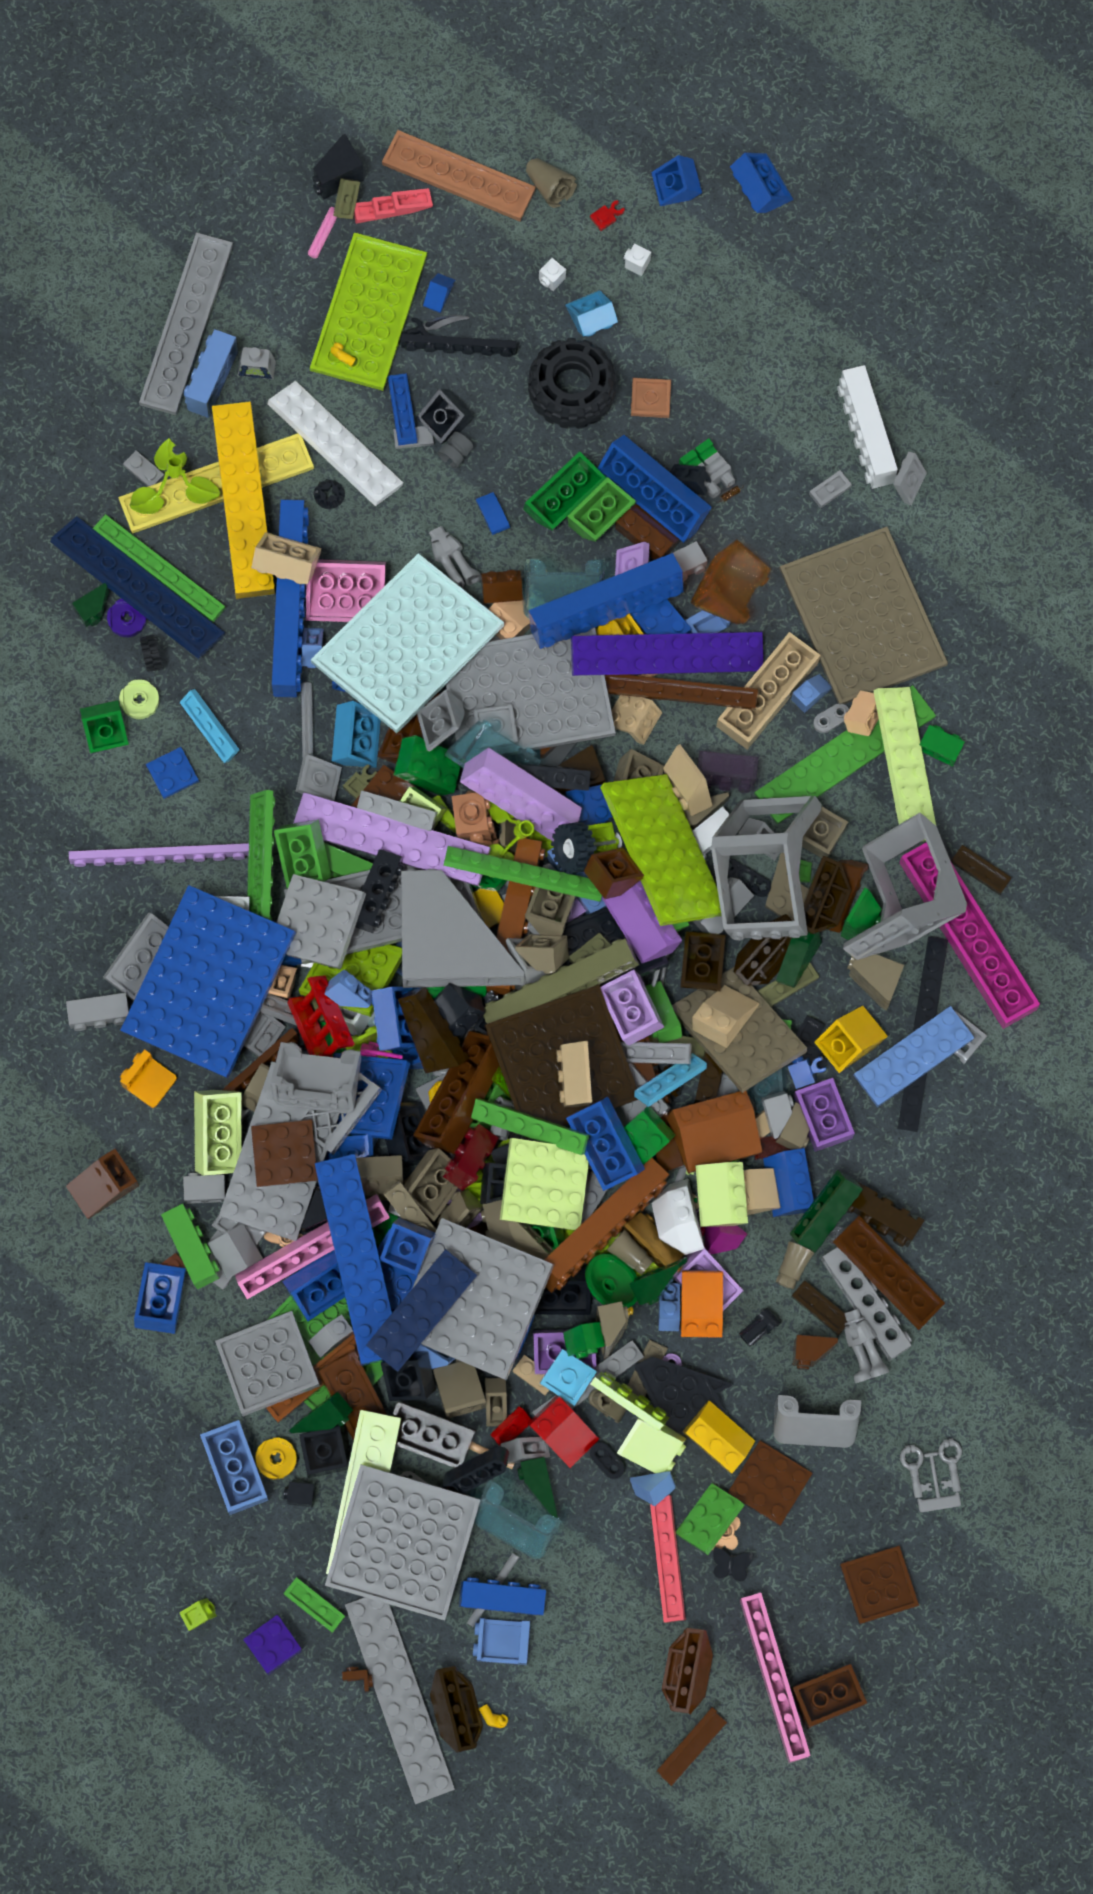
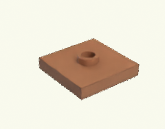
[631,378,671,418]

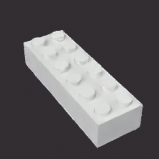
[837,365,898,489]

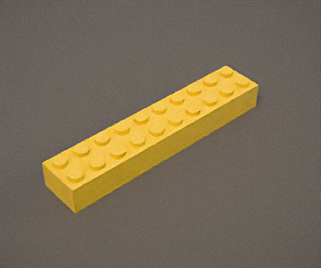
[212,402,275,599]

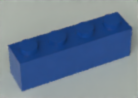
[459,1578,546,1616]

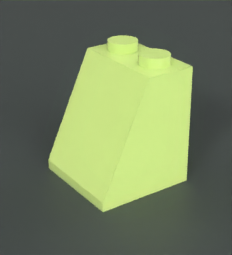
[617,1418,686,1473]

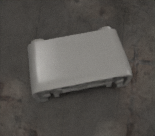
[271,1042,361,1114]
[774,1395,861,1448]

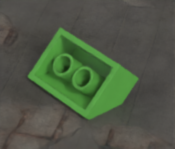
[567,477,636,542]

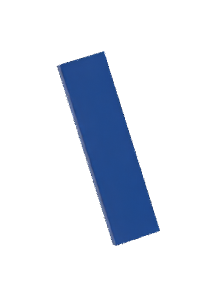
[388,373,417,446]

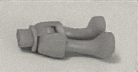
[429,526,481,589]
[844,1309,889,1383]

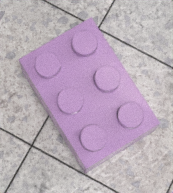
[600,970,664,1045]

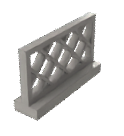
[296,1073,382,1155]

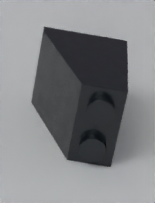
[312,134,364,200]

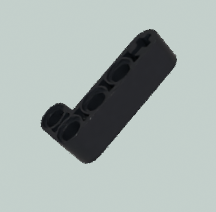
[442,1446,509,1497]

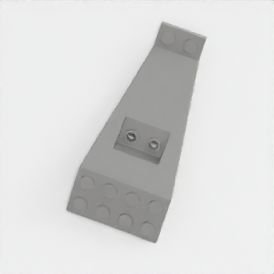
[103,913,285,1057]

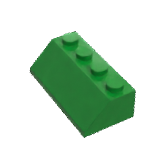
[523,451,606,531]

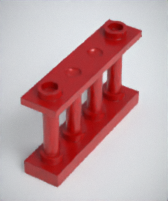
[287,975,355,1057]

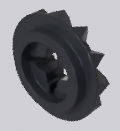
[314,479,345,509]

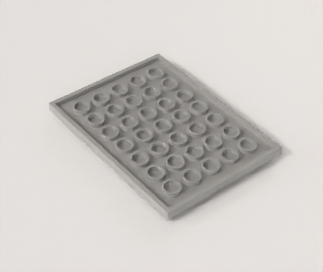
[446,627,616,763]

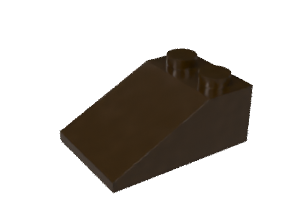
[680,931,725,991]

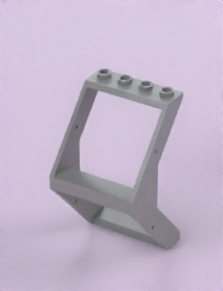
[711,796,822,940]
[843,813,967,960]

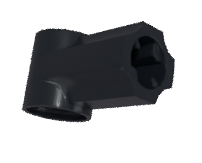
[739,1307,781,1347]

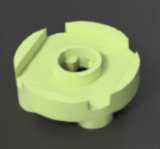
[119,680,159,719]

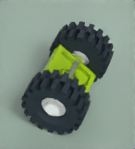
[551,817,630,874]

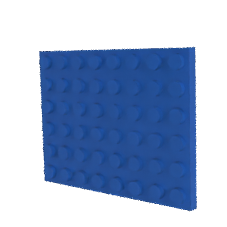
[120,885,296,1078]

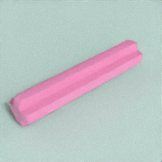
[308,207,337,259]

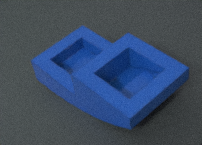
[476,492,510,535]

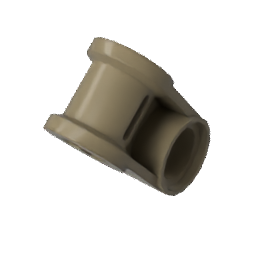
[588,1389,627,1423]

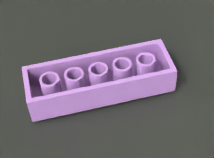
[460,748,582,841]

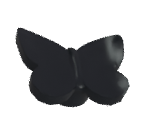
[713,1547,753,1582]

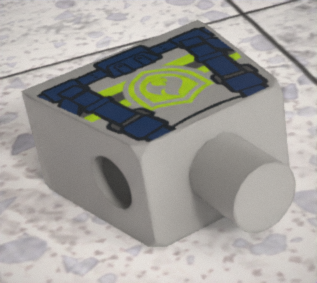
[237,347,276,380]

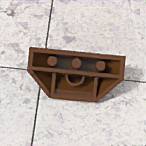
[662,1628,713,1714]

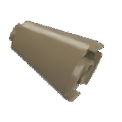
[526,158,577,208]

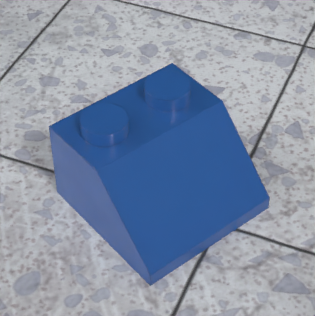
[651,155,702,206]

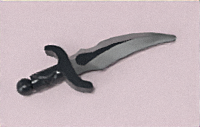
[401,315,469,336]

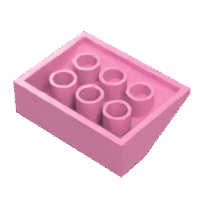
[306,559,386,622]

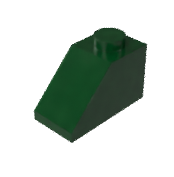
[72,583,109,627]

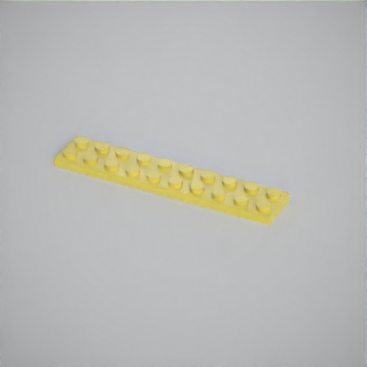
[118,433,314,534]

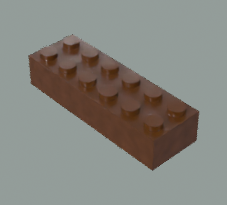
[413,1031,500,1154]

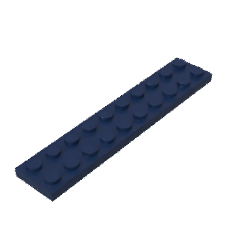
[50,516,225,659]

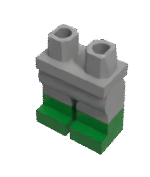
[679,438,735,498]

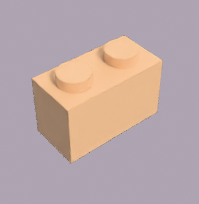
[844,690,879,736]

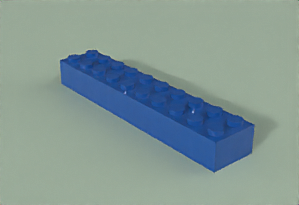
[272,500,309,697]
[315,1154,392,1366]

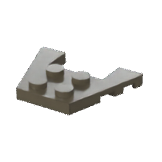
[765,853,808,921]

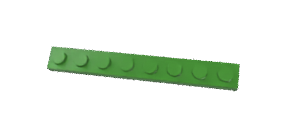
[93,514,225,623]
[443,846,602,902]

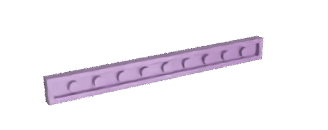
[69,844,249,867]

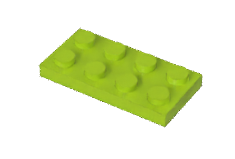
[591,1371,669,1431]

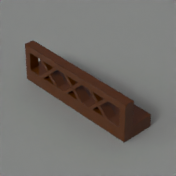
[656,1707,727,1786]

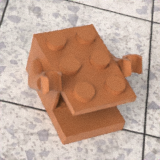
[452,790,500,847]

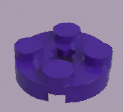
[107,599,147,638]

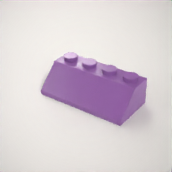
[601,880,682,963]

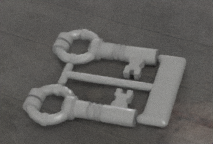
[900,1438,962,1512]

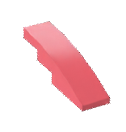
[354,188,433,224]

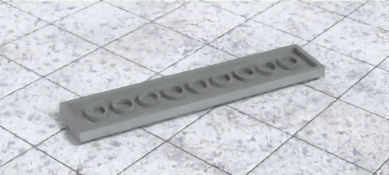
[139,233,233,415]
[345,1597,455,1805]

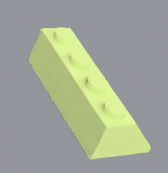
[194,1090,242,1176]

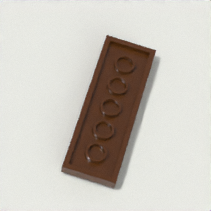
[833,1216,945,1330]

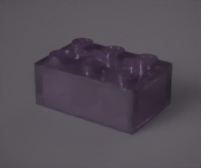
[697,751,758,793]

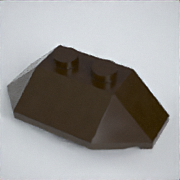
[803,856,852,934]
[733,914,792,986]
[430,1666,483,1753]

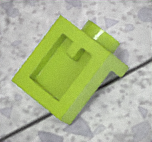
[180,1598,217,1631]

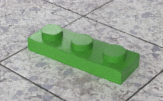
[283,1577,345,1633]

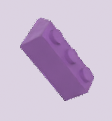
[533,1329,596,1374]

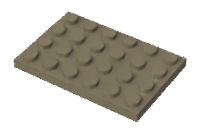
[672,967,807,1093]

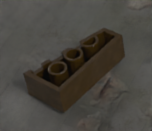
[550,745,605,796]
[398,987,470,1074]
[847,1181,925,1247]

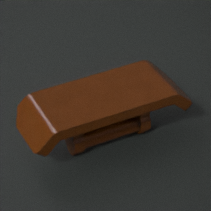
[828,860,868,933]

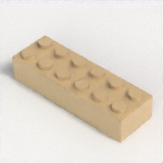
[716,632,821,750]

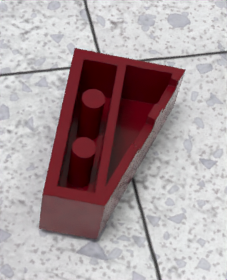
[443,1124,498,1191]

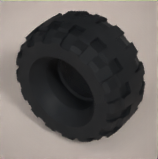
[528,338,616,429]

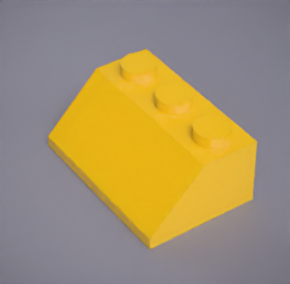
[682,1400,755,1473]

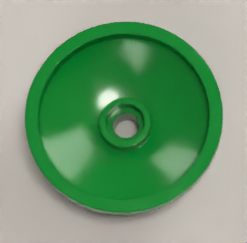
[585,1254,637,1309]

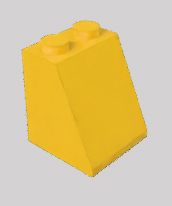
[814,1006,888,1073]

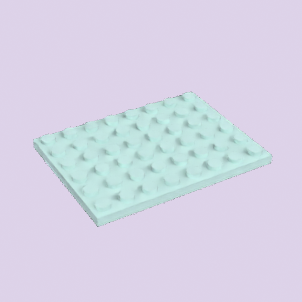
[311,554,504,733]

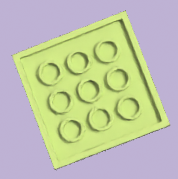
[500,1138,589,1230]

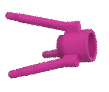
[360,1042,403,1059]

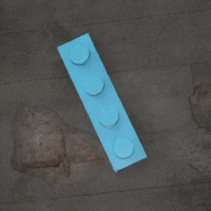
[180,689,239,763]
[634,1053,707,1107]

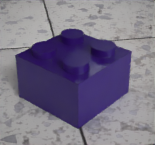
[243,1615,302,1675]

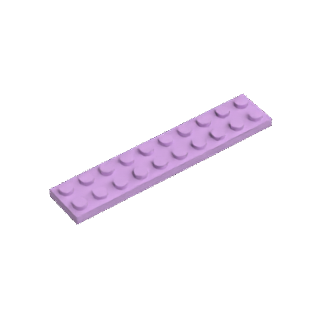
[293,793,491,886]

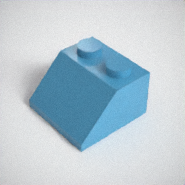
[565,290,618,337]

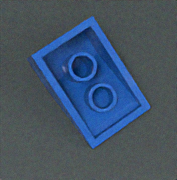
[134,1262,186,1334]

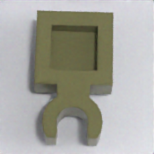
[343,765,377,799]

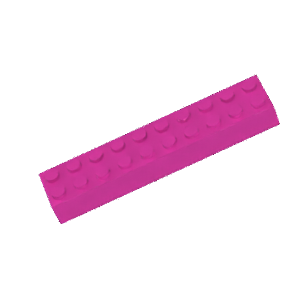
[899,842,1040,1029]

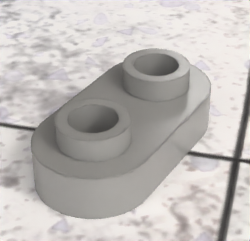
[813,704,849,733]

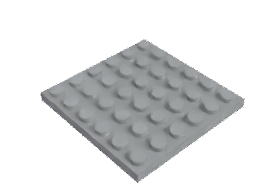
[412,1218,554,1380]
[325,1464,480,1620]

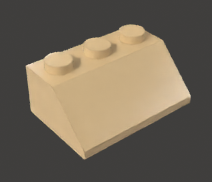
[251,532,321,585]
[663,744,713,816]
[556,1041,592,1107]

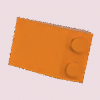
[680,1271,723,1337]

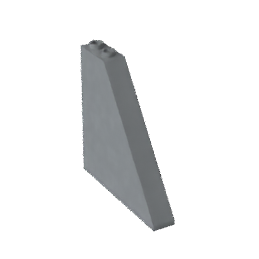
[401,869,525,988]

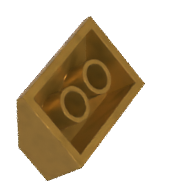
[624,1212,685,1267]

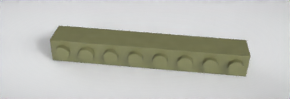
[483,939,639,1024]

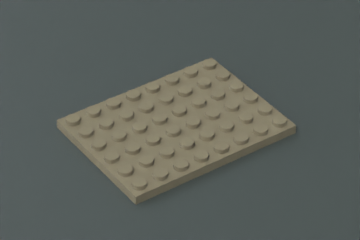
[779,527,948,705]

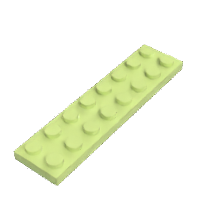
[874,687,936,842]
[326,1410,401,1574]

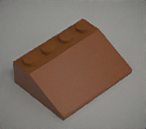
[667,1091,762,1174]

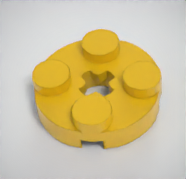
[255,1438,297,1480]

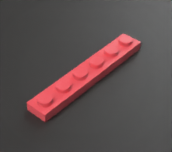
[650,1495,686,1623]

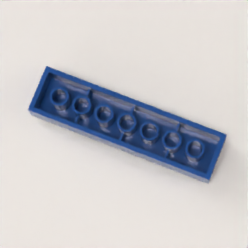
[529,553,683,649]

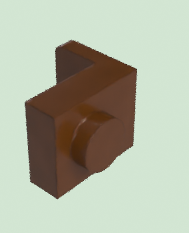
[342,1667,373,1693]

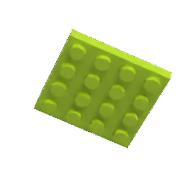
[299,944,402,1017]

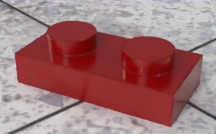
[490,1406,531,1446]

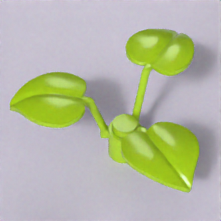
[130,438,220,514]
[488,802,554,878]

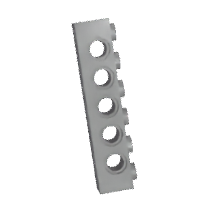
[821,1247,912,1362]

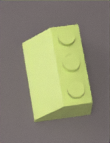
[696,1162,748,1227]

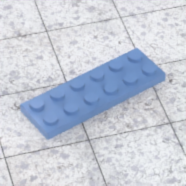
[853,1006,974,1107]

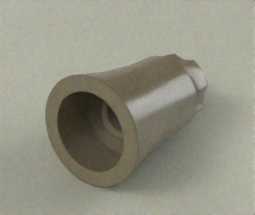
[607,1229,654,1275]
[776,1242,814,1290]

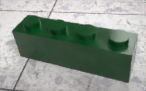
[790,1170,863,1253]

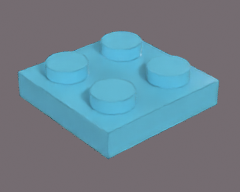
[540,1348,597,1406]

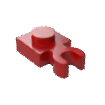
[590,200,625,231]

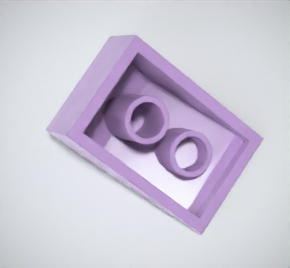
[674,1249,743,1311]

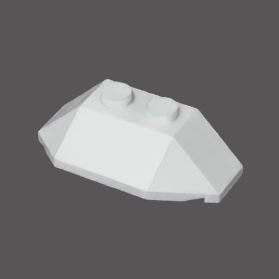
[651,1179,705,1255]

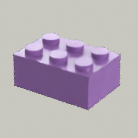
[793,1078,855,1152]

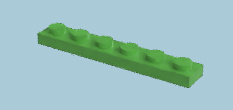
[471,1098,589,1155]

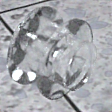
[827,1226,844,1246]

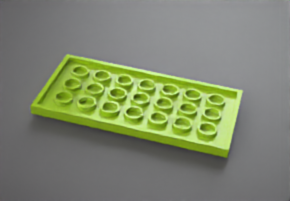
[310,233,427,391]
[600,774,722,926]

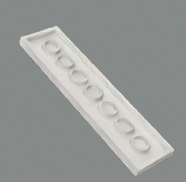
[268,381,403,506]

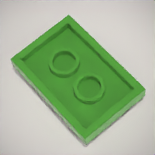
[676,1483,744,1555]

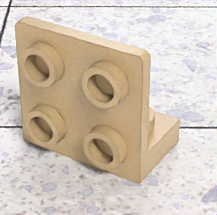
[611,695,662,745]

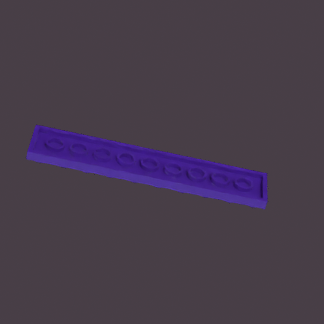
[571,632,763,676]

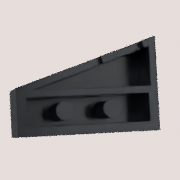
[480,1163,507,1204]

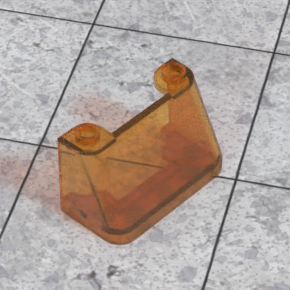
[691,540,771,624]

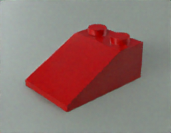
[527,1395,599,1468]

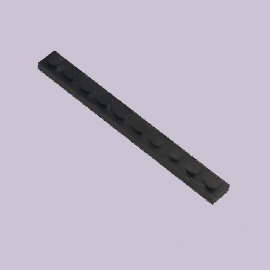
[897,936,948,1132]

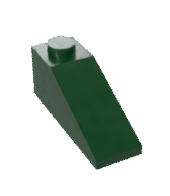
[776,933,822,988]
[629,1257,688,1305]
[289,1391,353,1434]
[517,1457,558,1521]

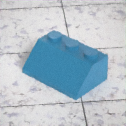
[332,701,381,768]

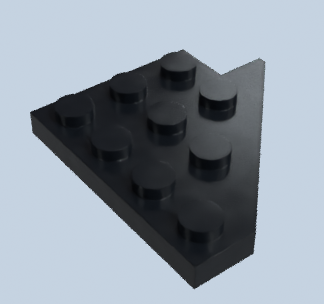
[634,1357,732,1435]

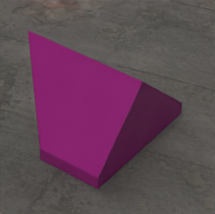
[704,1225,747,1255]

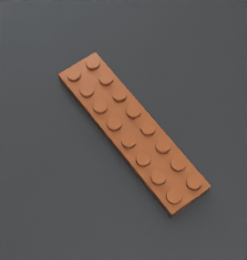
[382,130,536,221]

